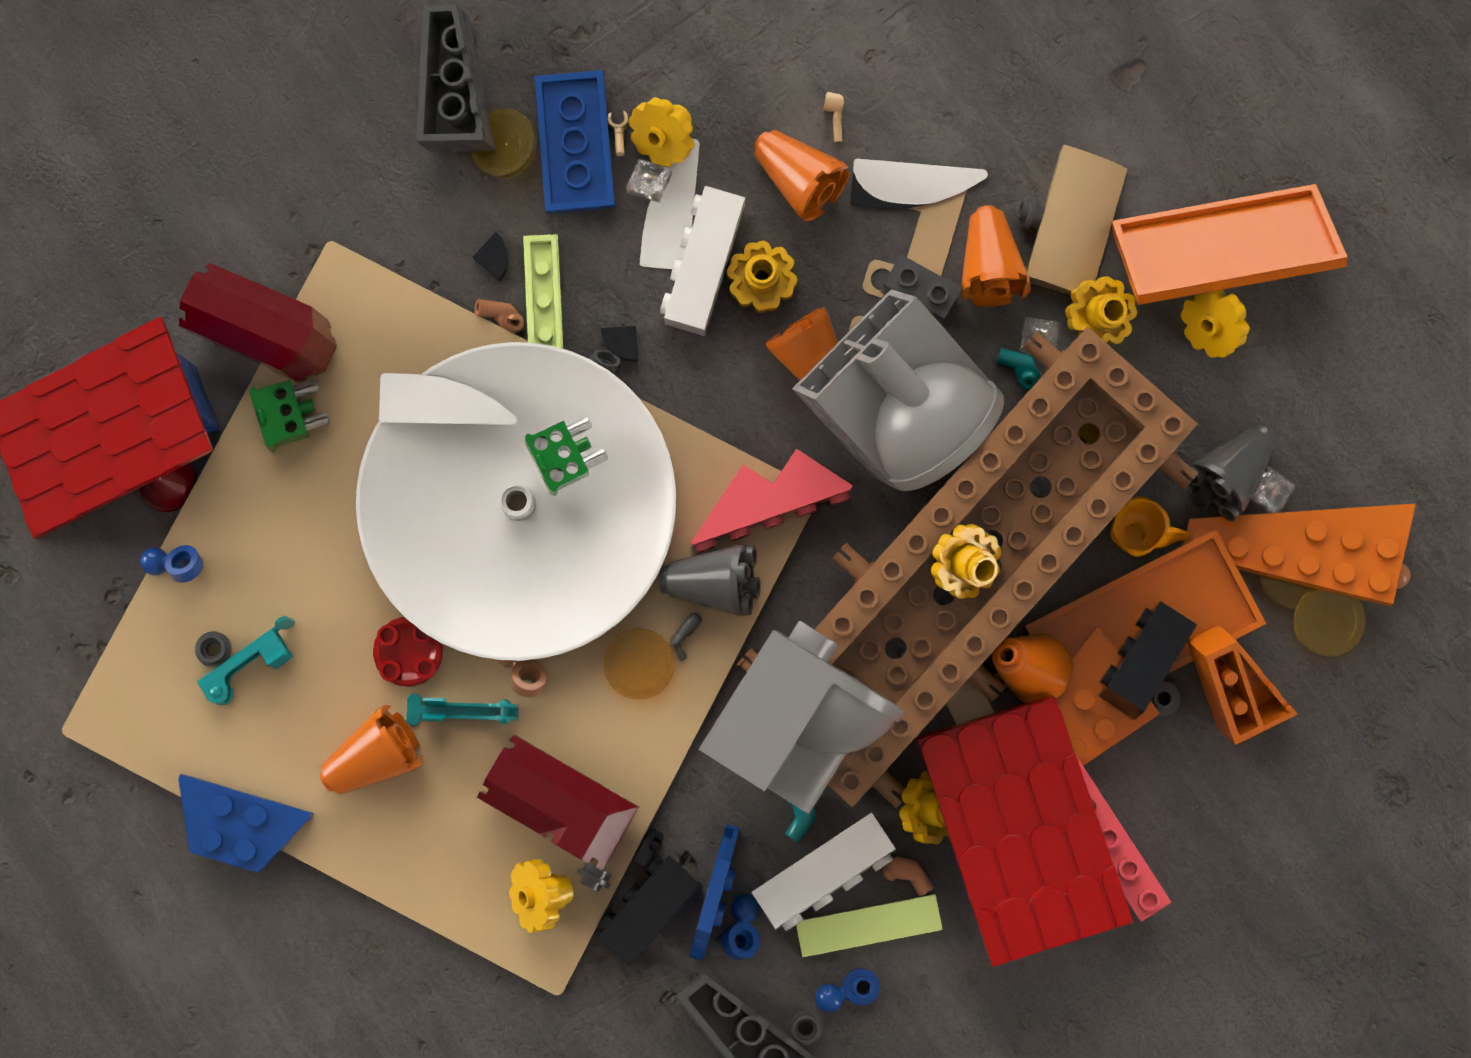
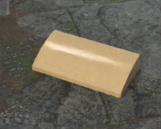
[1026,145,1127,295]

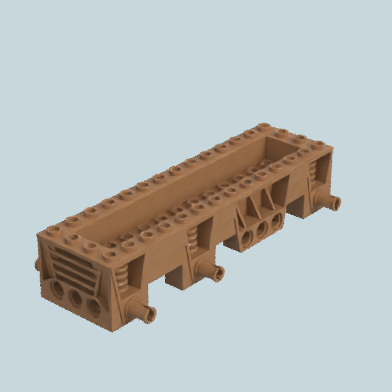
[737,326,1198,809]

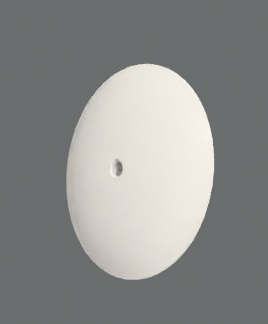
[356,342,676,661]

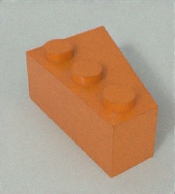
[1187,625,1298,745]

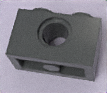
[881,254,962,325]

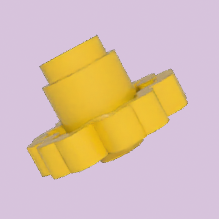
[628,97,695,168]
[727,241,797,313]
[1065,276,1137,344]
[1181,290,1250,358]
[931,524,1002,599]
[899,770,948,844]
[509,858,573,933]

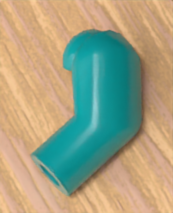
[996,347,1041,390]
[785,801,816,843]

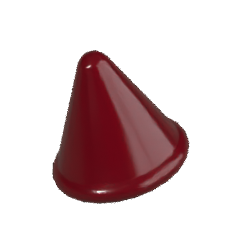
[139,463,197,512]

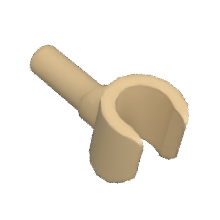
[823,92,844,142]
[607,111,629,156]

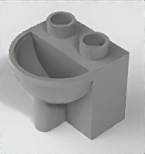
[792,289,1004,491]
[698,620,906,813]

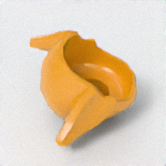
[1110,496,1190,557]

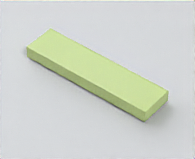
[523,234,563,349]
[796,894,943,958]

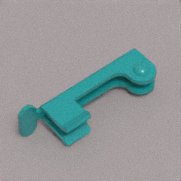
[197,616,295,705]
[406,694,519,726]

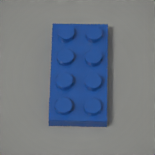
[534,70,615,214]

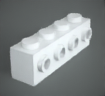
[660,186,745,336]
[752,813,896,931]

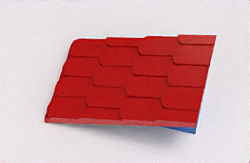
[0,316,220,539]
[916,695,1133,967]

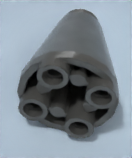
[1184,425,1277,522]
[659,545,761,616]

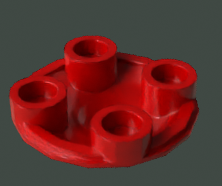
[373,617,443,687]

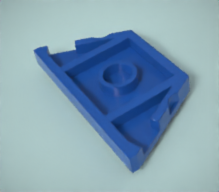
[178,774,313,873]
[689,824,740,961]

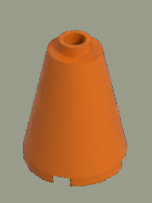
[754,130,850,222]
[961,205,1031,307]
[765,307,838,381]
[992,634,1073,703]
[320,705,423,794]

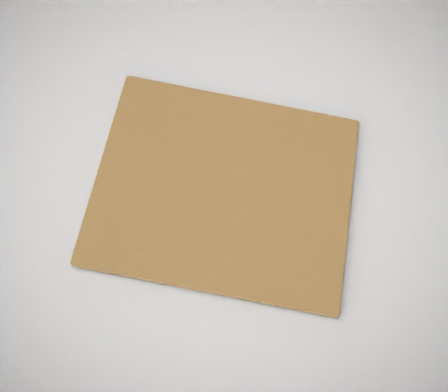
[62,241,811,995]

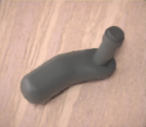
[670,612,702,661]

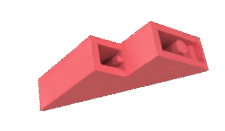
[691,449,853,553]
[1077,757,1172,922]

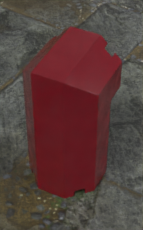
[179,263,337,383]
[477,734,640,870]

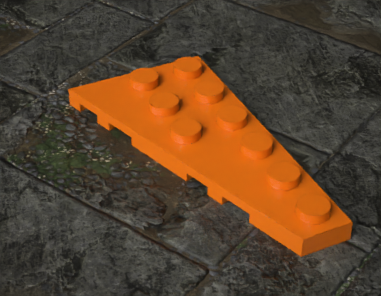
[1183,503,1416,607]
[1056,626,1160,766]

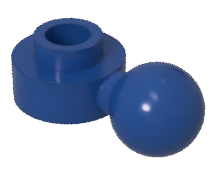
[140,545,204,583]
[722,894,760,960]
[815,968,880,1013]

